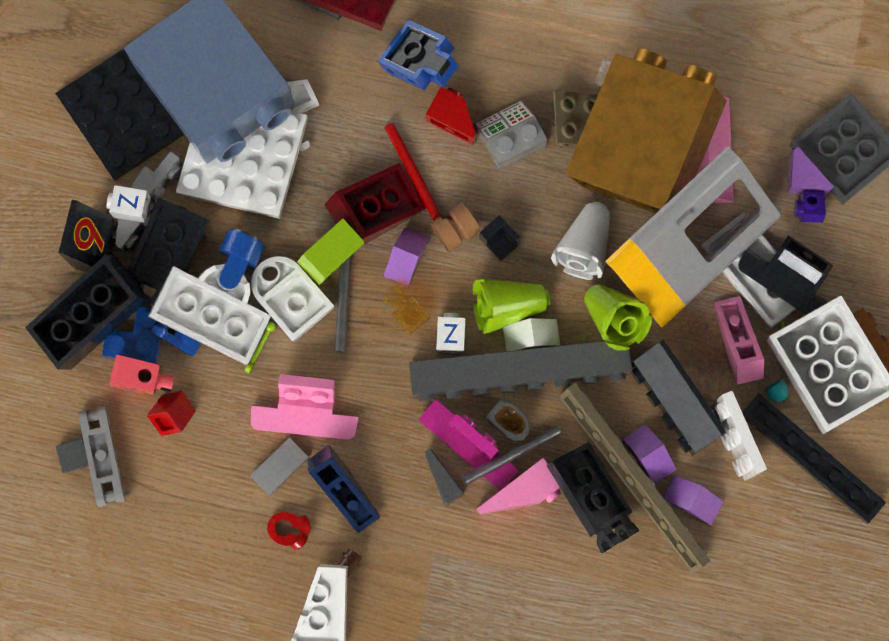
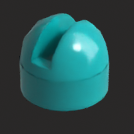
[764,379,789,402]

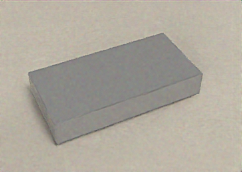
[250,437,309,496]

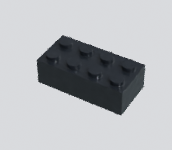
[25,256,150,370]

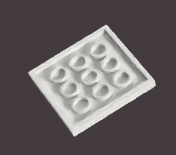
[176,111,308,219]

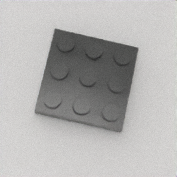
[789,93,889,205]

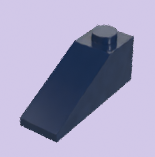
[307,445,380,533]

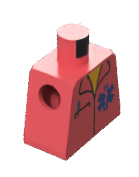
[110,355,175,395]

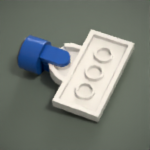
[148,228,271,365]

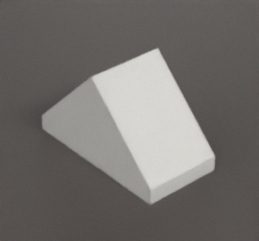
[503,318,561,352]

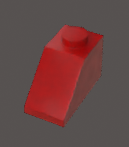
[426,87,476,145]

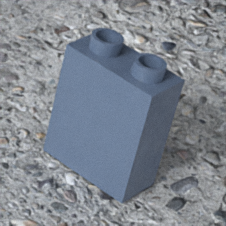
[124,0,295,164]

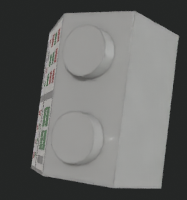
[474,100,547,171]

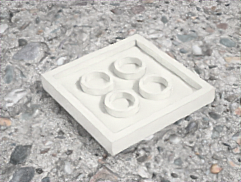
[711,391,767,481]

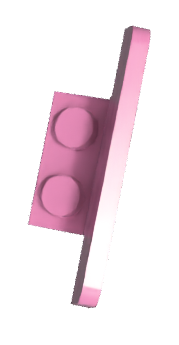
[251,374,359,440]

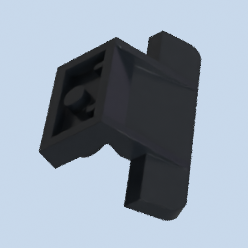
[738,235,833,315]

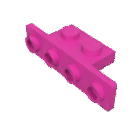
[419,400,518,491]

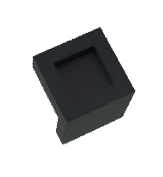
[479,215,521,261]

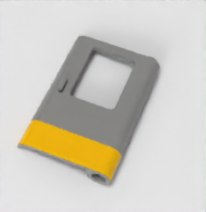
[605,147,781,329]

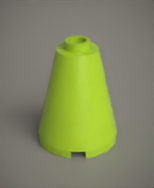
[472,279,550,334]
[584,284,652,350]

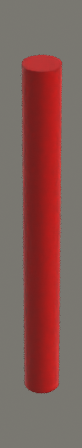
[384,123,442,221]

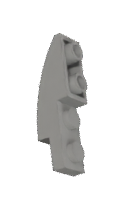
[116,151,182,254]

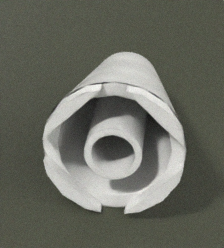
[551,202,611,280]

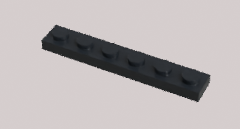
[742,393,886,524]

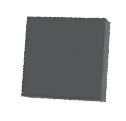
[56,439,89,473]

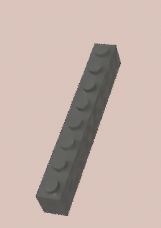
[409,341,632,402]

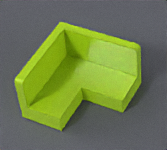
[296,219,364,287]

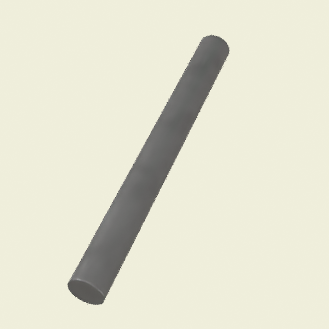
[335,256,351,353]
[461,425,561,486]

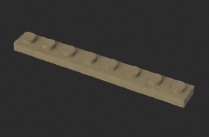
[559,383,710,574]

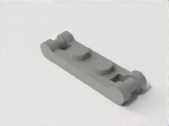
[78,405,126,507]

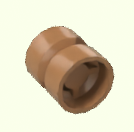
[430,202,481,253]

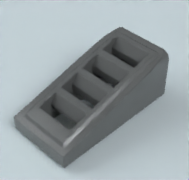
[425,449,463,507]

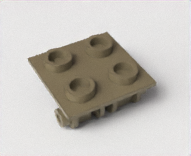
[552,91,598,148]

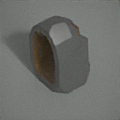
[485,397,529,441]

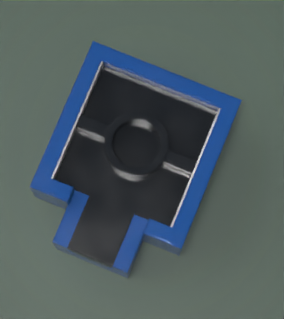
[377,19,459,90]

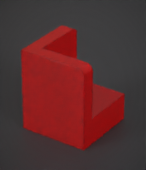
[147,390,195,436]

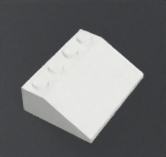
[766,296,889,435]

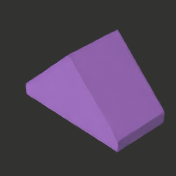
[787,147,834,196]
[384,227,430,287]
[623,424,676,484]
[663,476,724,526]

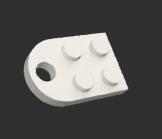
[251,256,335,343]

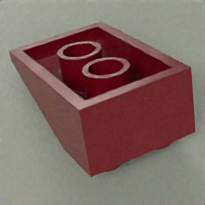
[324,163,426,245]

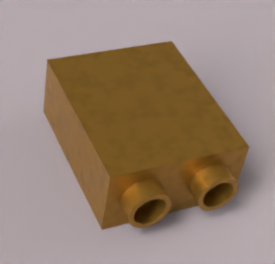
[565,48,727,214]

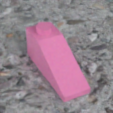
[714,296,764,385]
[477,458,562,515]

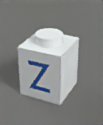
[107,185,151,223]
[436,313,465,355]

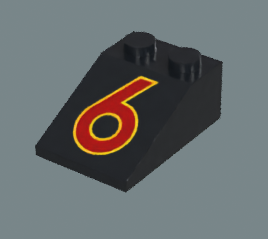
[58,200,118,272]

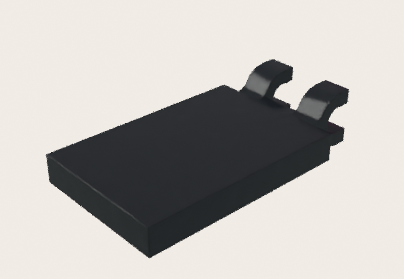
[127,198,210,306]
[546,442,639,553]

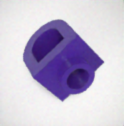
[794,190,826,223]

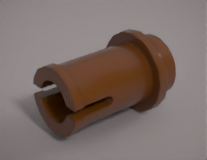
[337,548,362,578]

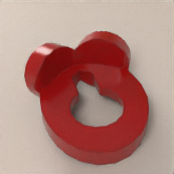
[267,512,311,551]

